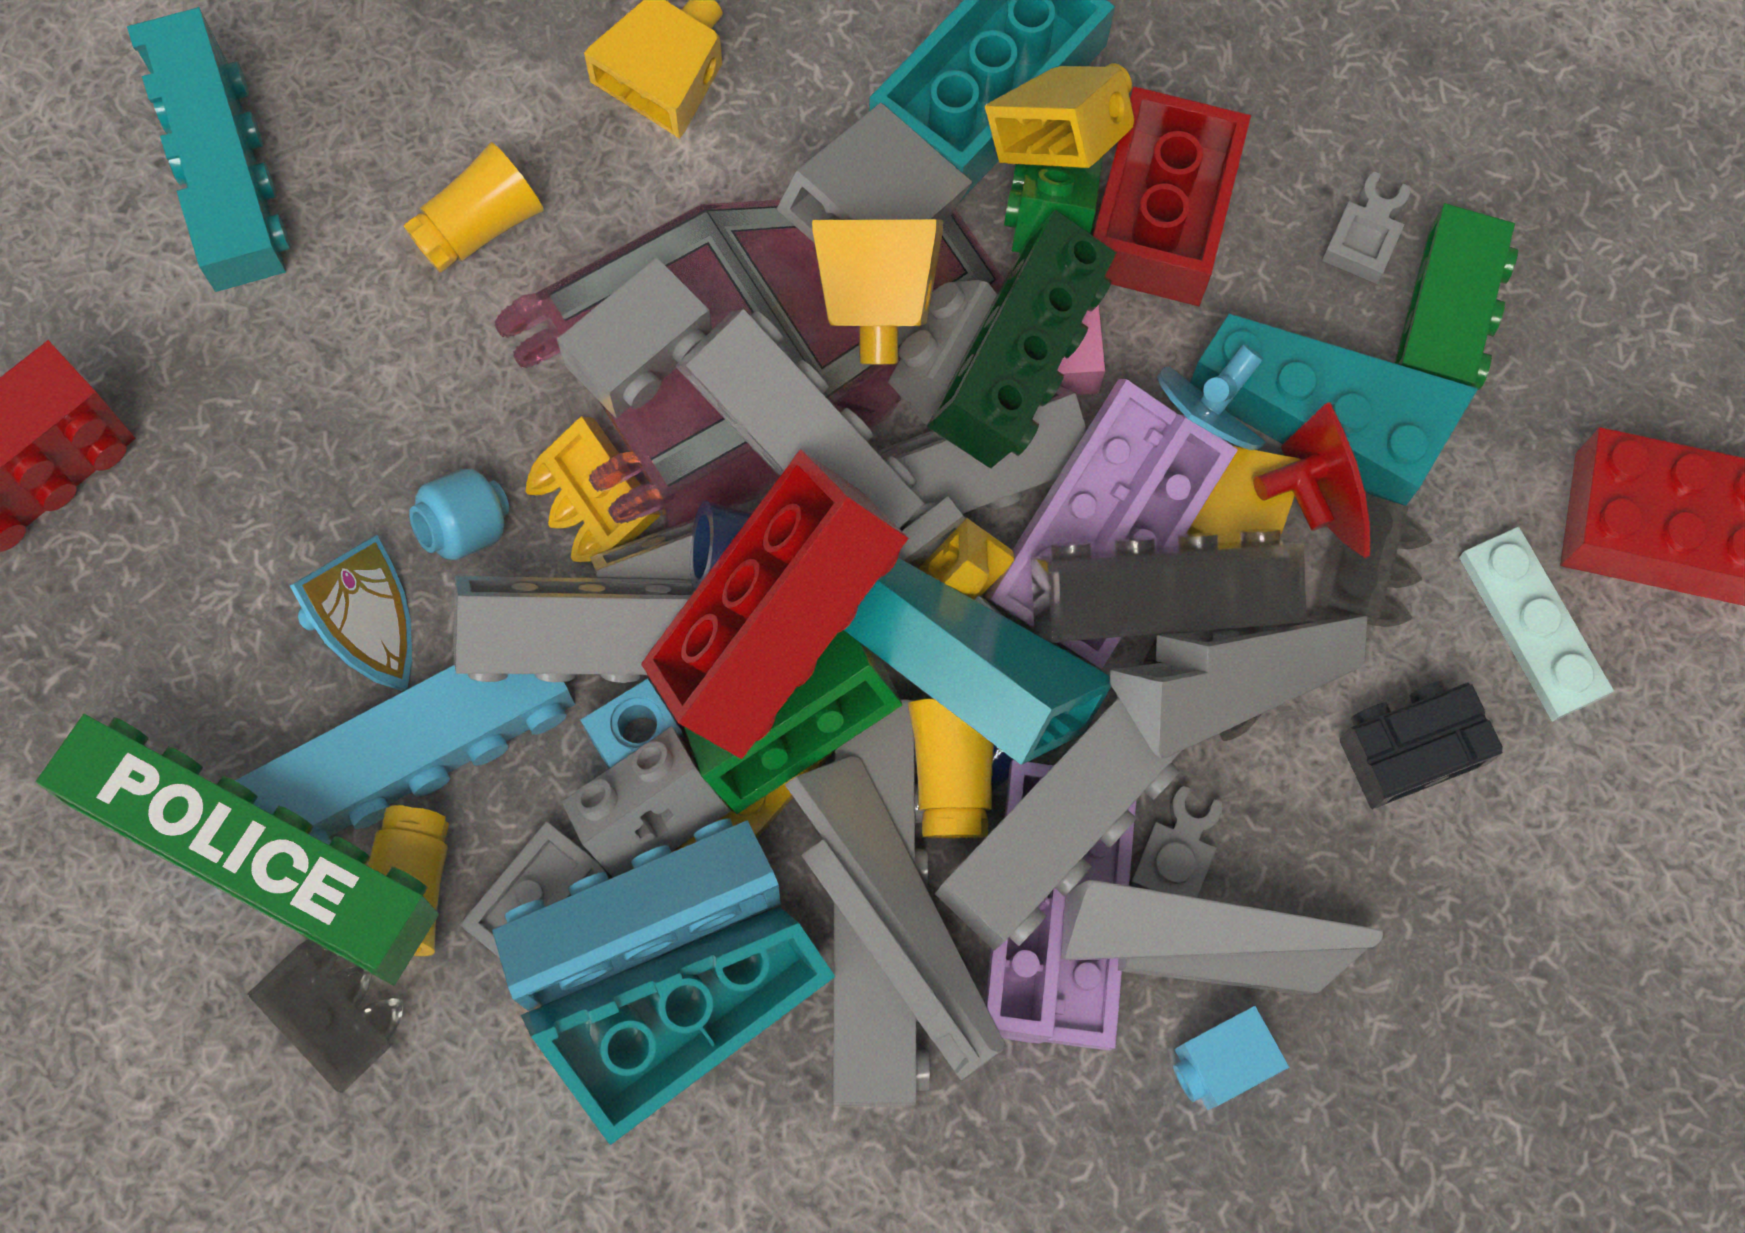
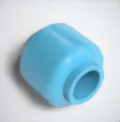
[409,469,509,560]

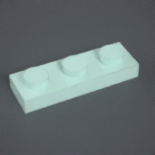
[1459,527,1614,722]

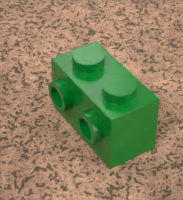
[1004,156,1103,253]

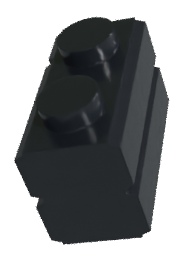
[1339,680,1503,810]

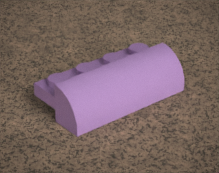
[984,379,1238,669]
[985,760,1136,1051]

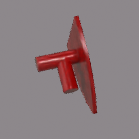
[1254,402,1370,558]

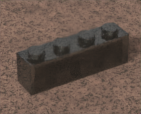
[1031,529,1307,642]

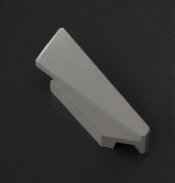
[1110,612,1367,759]
[785,756,1005,1081]
[1061,880,1383,996]

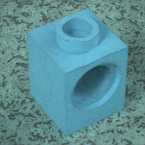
[580,678,685,769]
[1173,1006,1290,1110]

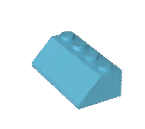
[492,818,780,1011]

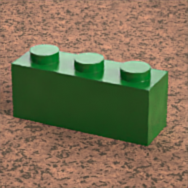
[1394,203,1518,390]
[684,630,903,814]

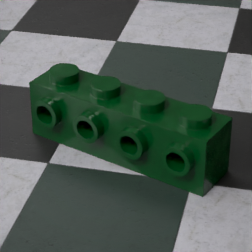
[927,210,1117,469]

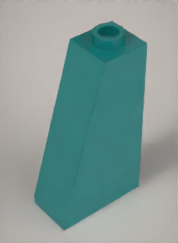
[844,558,1111,765]

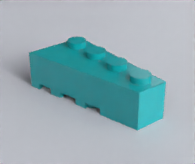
[127,7,291,292]
[1190,314,1478,512]
[521,906,836,1145]

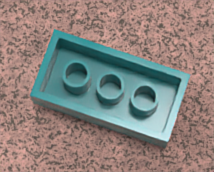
[869,0,1115,203]

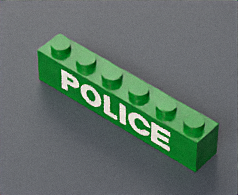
[35,714,439,986]

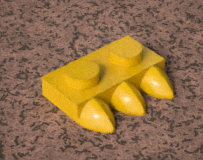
[525,416,662,562]

